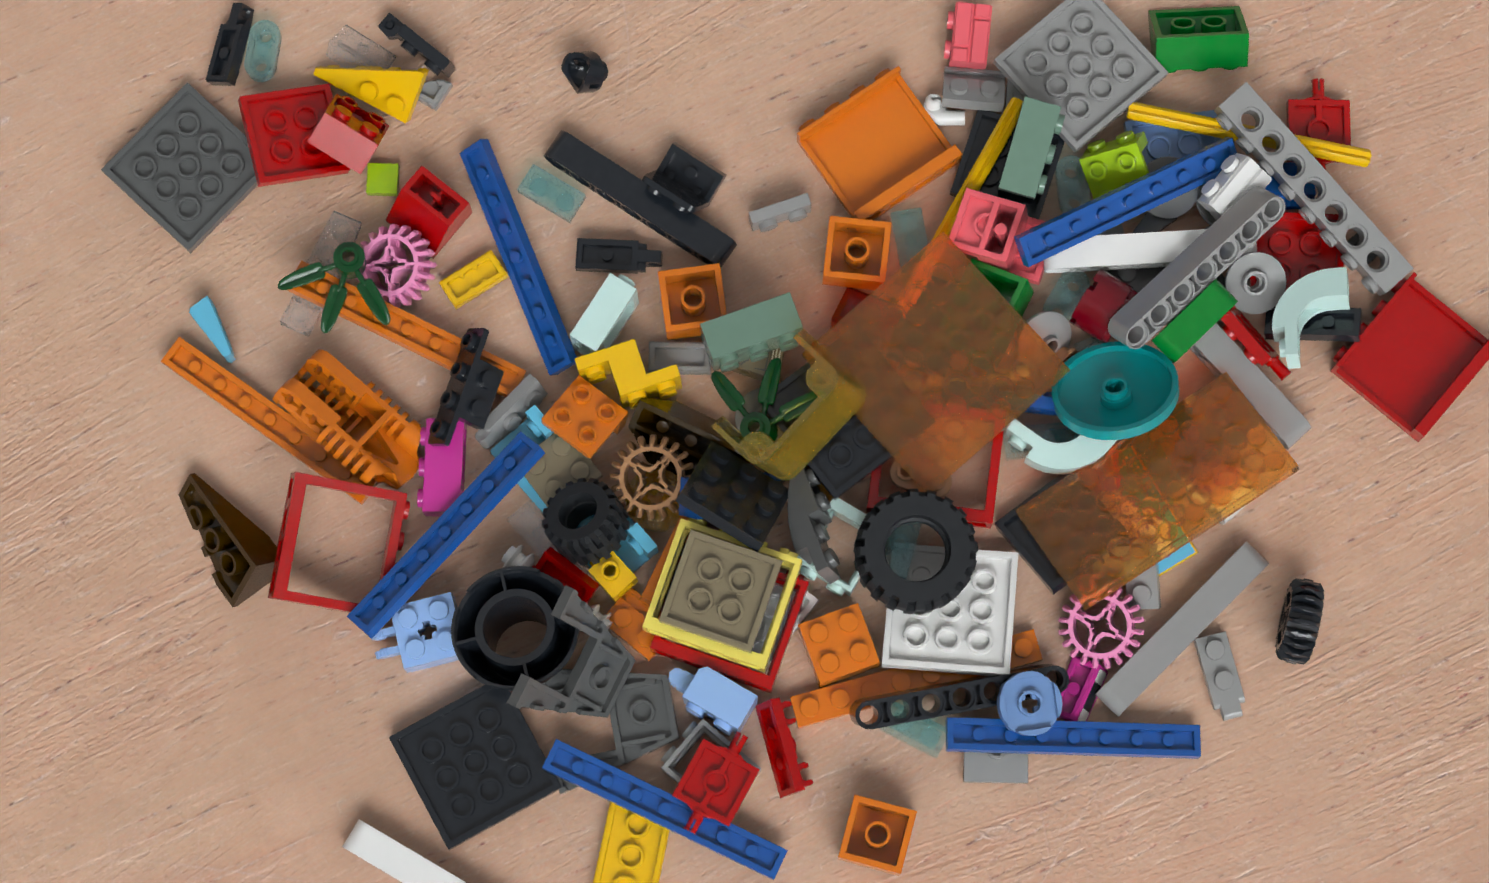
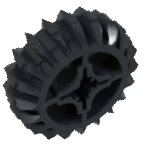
[1275,578,1324,665]

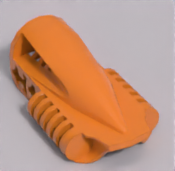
[272,349,422,490]

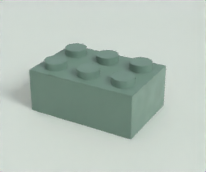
[998,96,1065,200]
[700,292,803,373]

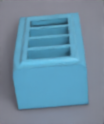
[189,296,236,363]

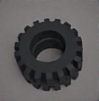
[542,478,630,566]

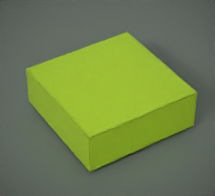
[366,163,400,196]

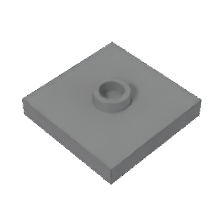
[963,718,1028,784]

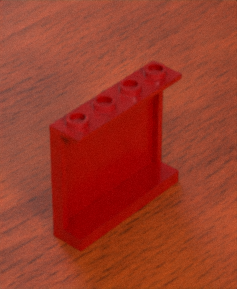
[1331,272,1489,442]

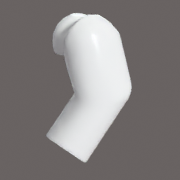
[924,94,965,126]

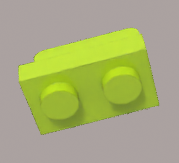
[1079,131,1149,199]

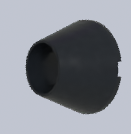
[451,566,579,691]

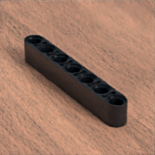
[544,130,737,268]
[849,664,1069,729]

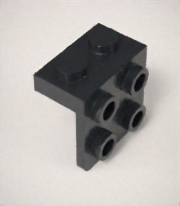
[642,142,727,214]

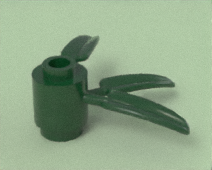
[278,242,391,334]
[711,358,827,448]

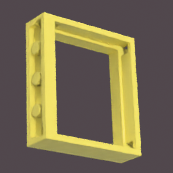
[642,518,802,673]

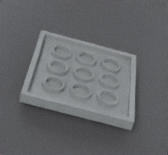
[993,0,1168,153]

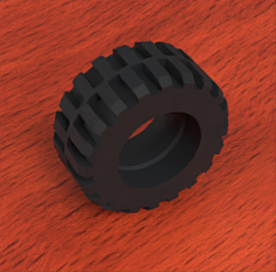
[853,489,978,614]

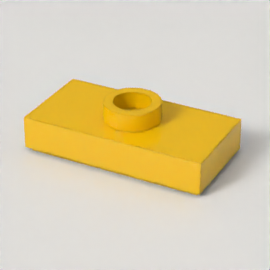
[439,250,508,310]

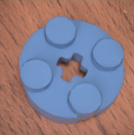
[997,671,1063,736]

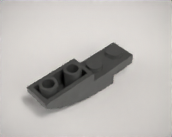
[787,459,841,584]

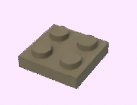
[524,433,603,507]

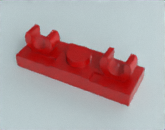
[755,697,813,798]

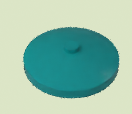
[1052,341,1180,440]

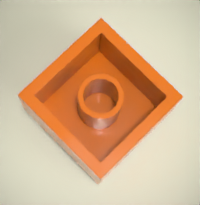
[822,216,892,291]
[658,263,727,340]
[798,603,880,688]
[838,795,917,876]

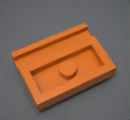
[606,588,668,662]

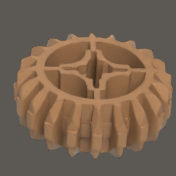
[610,434,694,520]

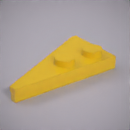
[313,65,429,123]

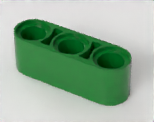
[1152,279,1238,364]

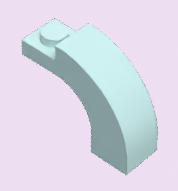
[1272,267,1350,369]
[1005,419,1118,475]

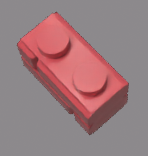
[944,2,992,70]

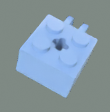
[372,592,458,673]
[668,666,758,736]

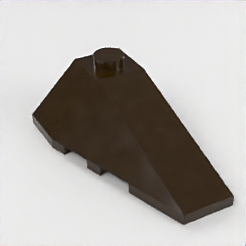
[179,473,277,607]

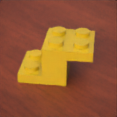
[574,339,682,409]

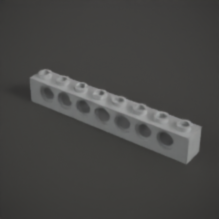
[1214,82,1414,296]

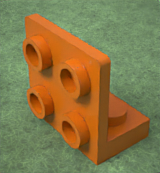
[541,375,629,458]

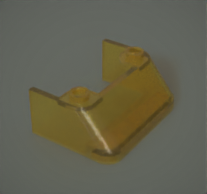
[711,328,867,480]

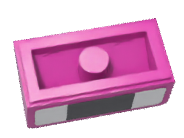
[1059,656,1108,722]

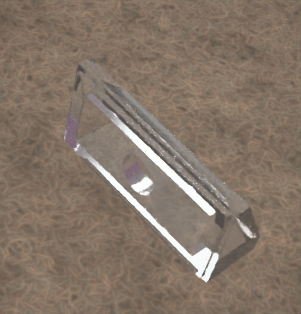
[326,25,396,69]

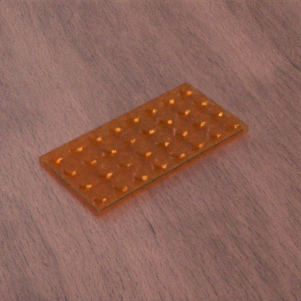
[1015,372,1299,610]

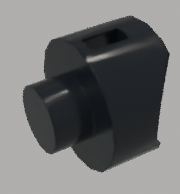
[561,51,608,94]

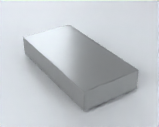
[648,341,711,375]

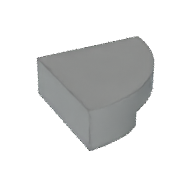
[418,79,453,111]

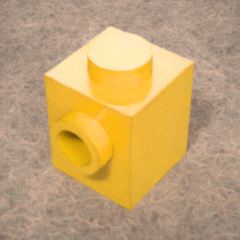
[588,551,638,602]

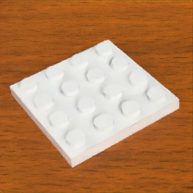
[882,543,1018,676]

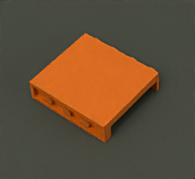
[797,66,962,220]

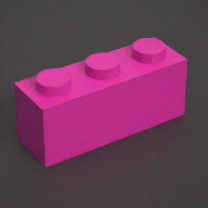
[417,418,467,517]

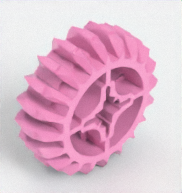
[355,224,437,308]
[1058,583,1145,669]

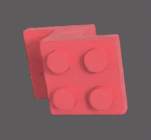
[947,188,1046,285]

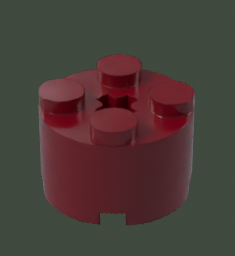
[1069,269,1138,342]

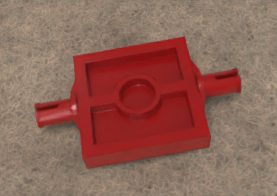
[1286,78,1351,170]
[1221,305,1292,381]
[672,731,760,834]

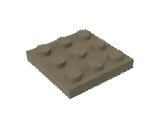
[659,530,783,653]

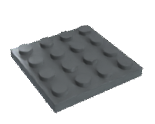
[101,83,258,254]

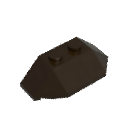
[628,398,755,476]

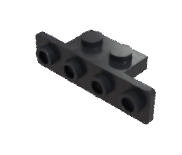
[428,328,504,446]

